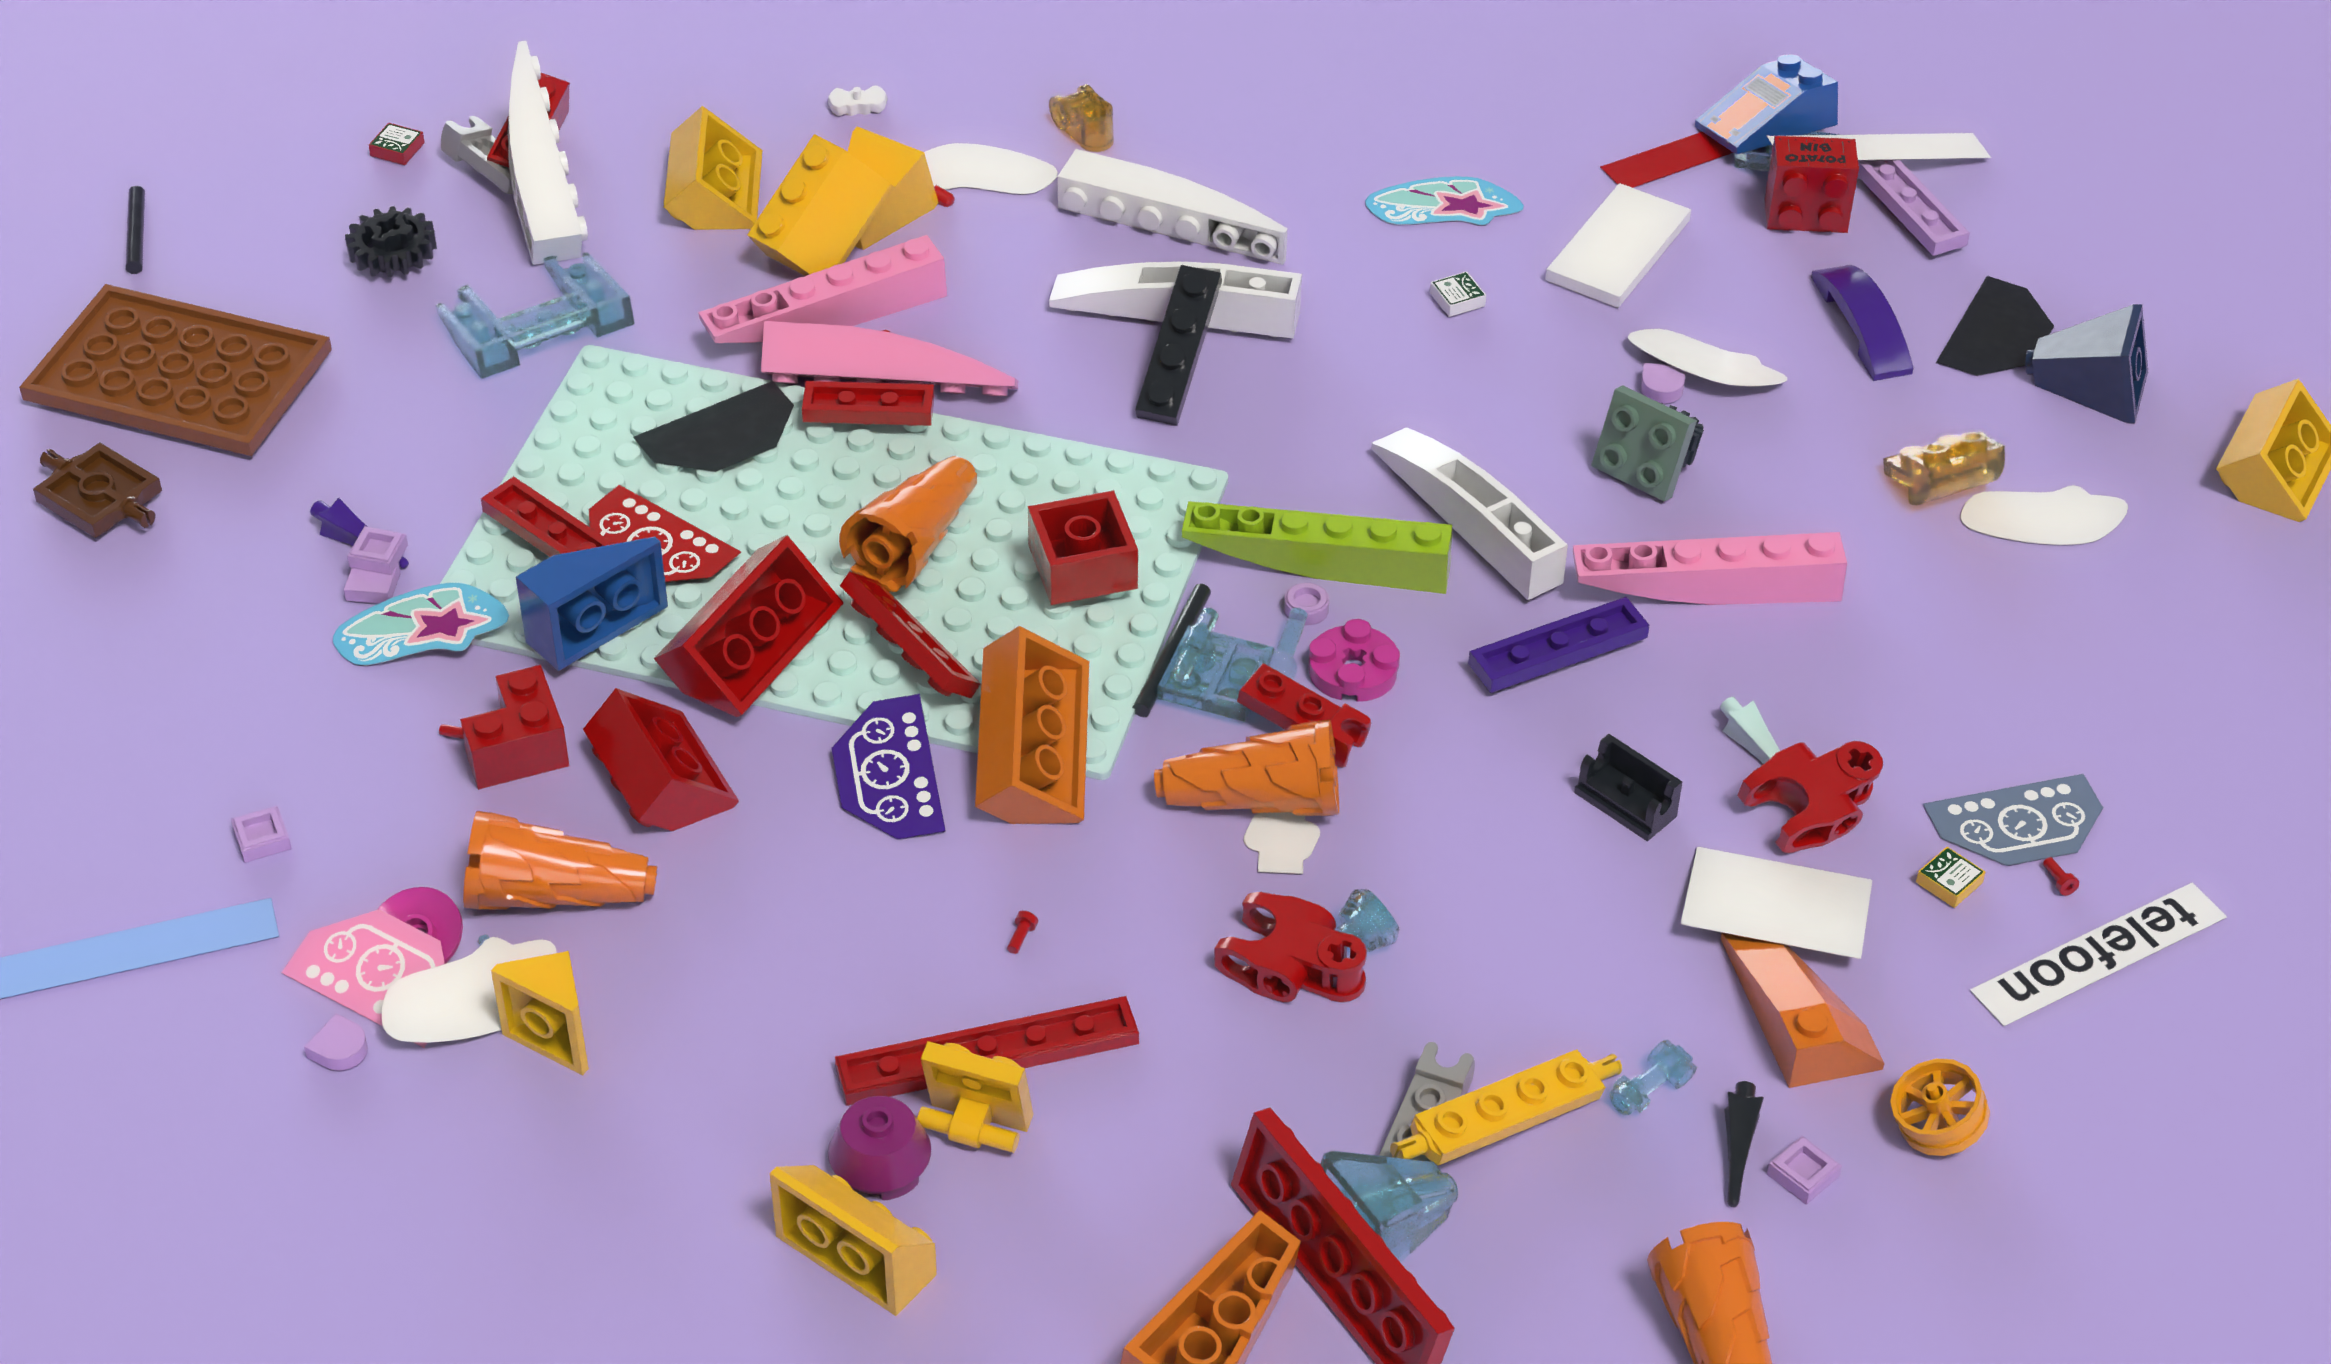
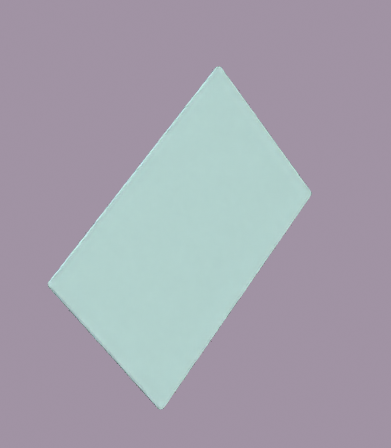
[440,345,1228,780]

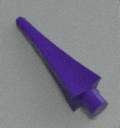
[310,498,409,568]

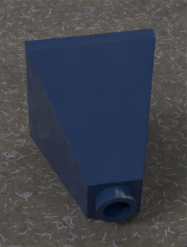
[2025,304,2148,424]

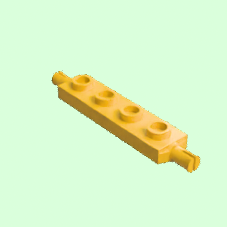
[1390,1049,1622,1166]

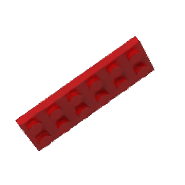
[1231,1107,1455,1364]

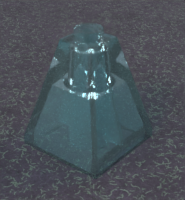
[1320,1151,1458,1263]

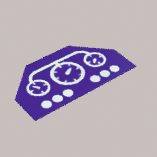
[832,694,946,839]

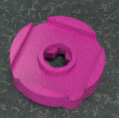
[1309,619,1400,702]

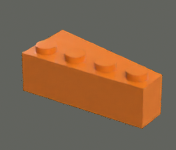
[1120,1210,1301,1364]

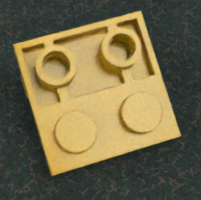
[917,1041,1034,1153]

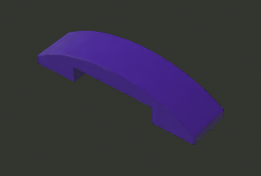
[1811,265,1914,381]

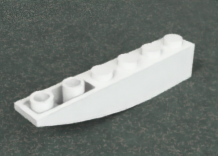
[508,41,588,265]
[1058,149,1288,265]
[1049,261,1302,339]
[1371,427,1568,600]

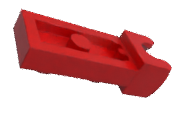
[1237,663,1371,768]

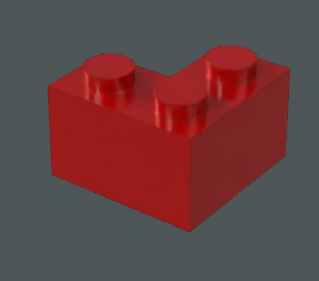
[460,664,570,790]

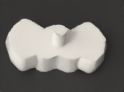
[828,85,888,116]

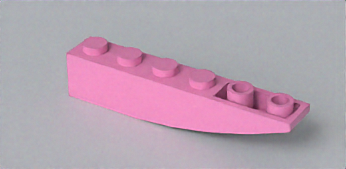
[698,235,947,343]
[761,321,1019,396]
[1573,532,1847,605]

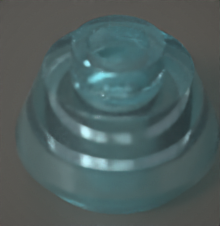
[1336,889,1400,952]

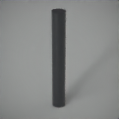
[126,186,145,274]

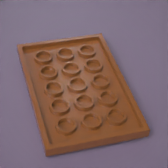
[19,284,332,456]

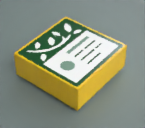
[1916,847,1986,908]

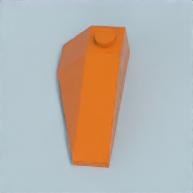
[1721,933,1884,1088]

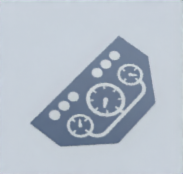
[1923,774,2103,866]

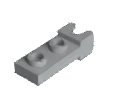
[441,116,513,194]
[1379,1042,1475,1182]

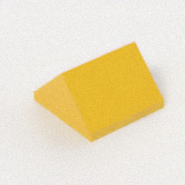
[491,951,589,1076]

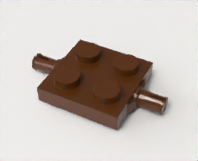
[33,442,162,538]

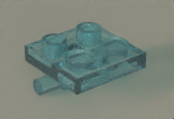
[1158,608,1274,722]

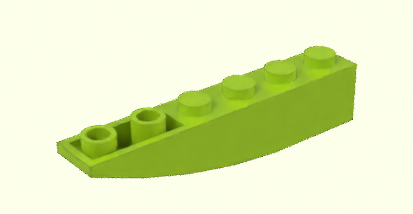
[1182,501,1452,594]

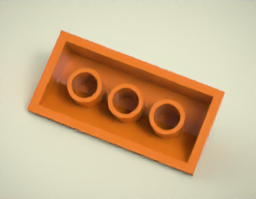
[975,626,1090,824]

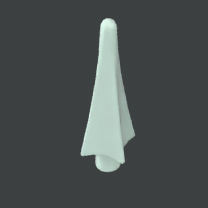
[1720,697,1780,764]

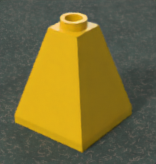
[847,126,938,250]

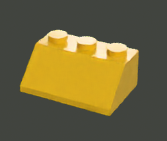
[663,106,763,230]
[747,134,894,276]
[2216,378,2331,522]
[769,1165,937,1316]

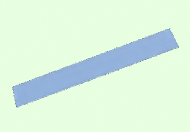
[0,898,279,999]

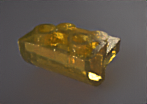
[1883,432,2005,505]

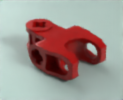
[1737,741,1883,853]
[1214,892,1367,1002]

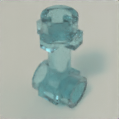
[1609,1039,1697,1115]

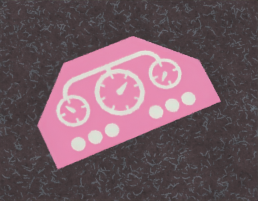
[281,909,445,1048]

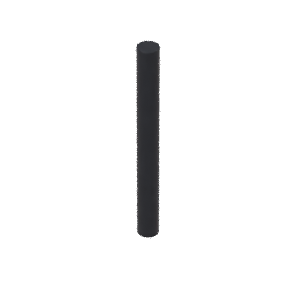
[1132,584,1211,717]

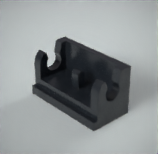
[1574,734,1683,842]

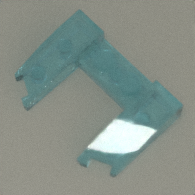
[436,252,635,379]

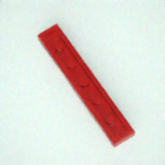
[835,996,1139,1106]

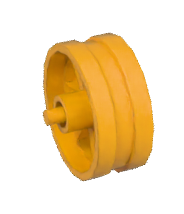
[1890,1058,1990,1156]

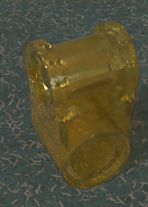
[1049,84,1114,152]

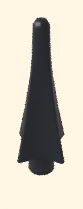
[1724,1081,1764,1207]

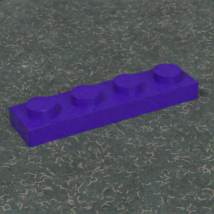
[1468,597,1650,693]

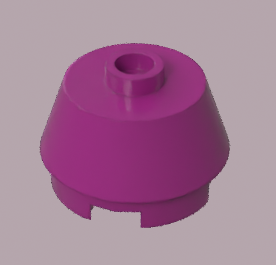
[828,1096,931,1200]

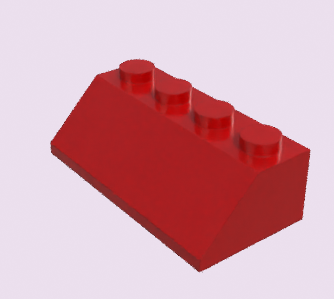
[654,535,844,717]

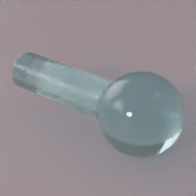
[1262,608,1308,680]

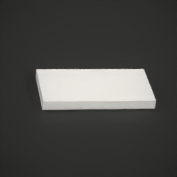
[1545,183,1691,308]

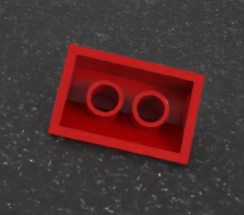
[583,688,739,831]

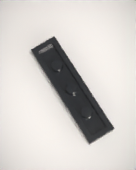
[1135,265,1222,426]

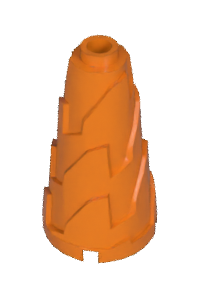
[839,456,977,592]
[1154,720,1339,816]
[463,811,658,910]
[1647,1222,1772,1364]

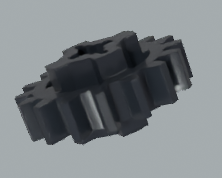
[345,206,437,277]

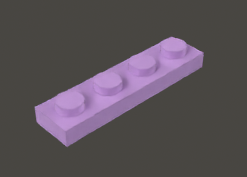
[1858,159,1970,256]

